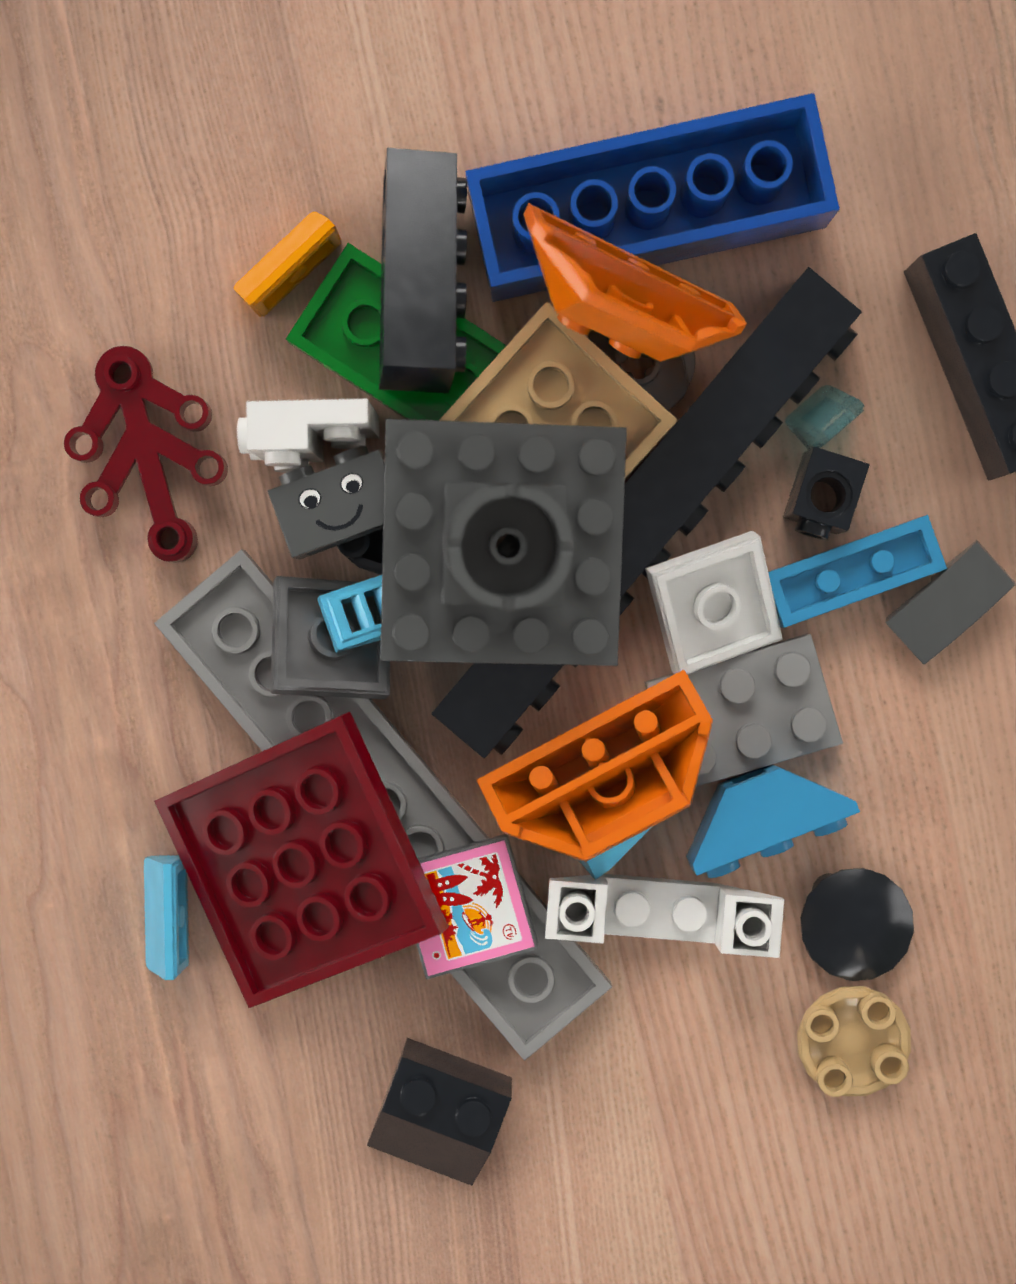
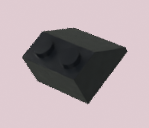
[367,1038,512,1186]

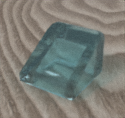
[785,385,865,450]

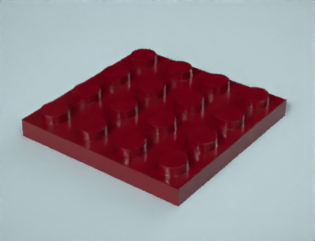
[154,711,449,1008]

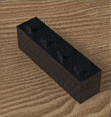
[379,148,467,394]
[904,233,1016,481]

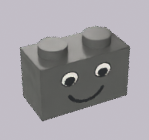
[267,445,385,559]

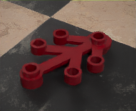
[64,346,228,563]

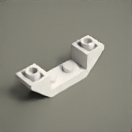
[545,874,784,958]

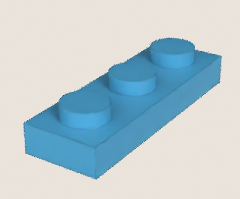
[768,515,947,628]

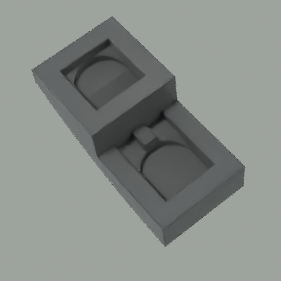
[886,540,1016,665]

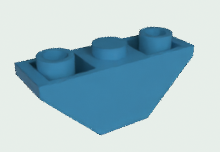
[686,764,860,878]

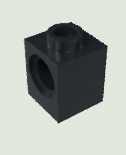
[783,446,870,540]

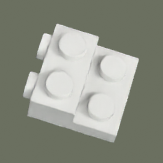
[237,399,379,473]

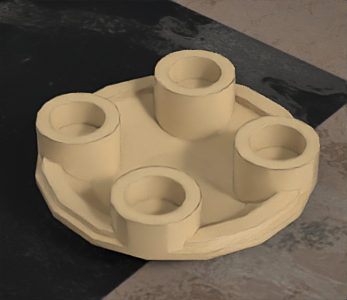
[797,986,911,1097]

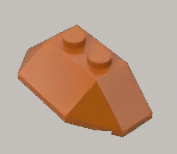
[523,204,747,362]
[476,669,713,862]

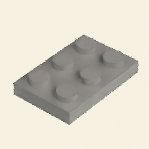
[645,634,843,787]

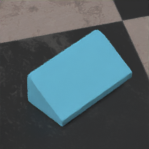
[144,855,189,980]

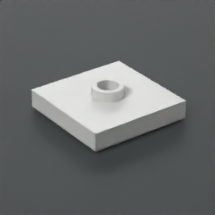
[645,531,783,674]

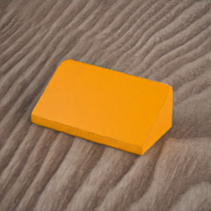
[234,211,342,317]

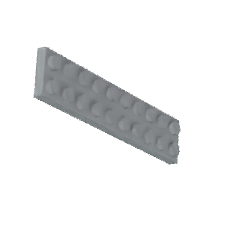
[154,549,612,1061]

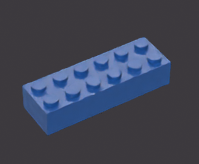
[465,93,840,302]

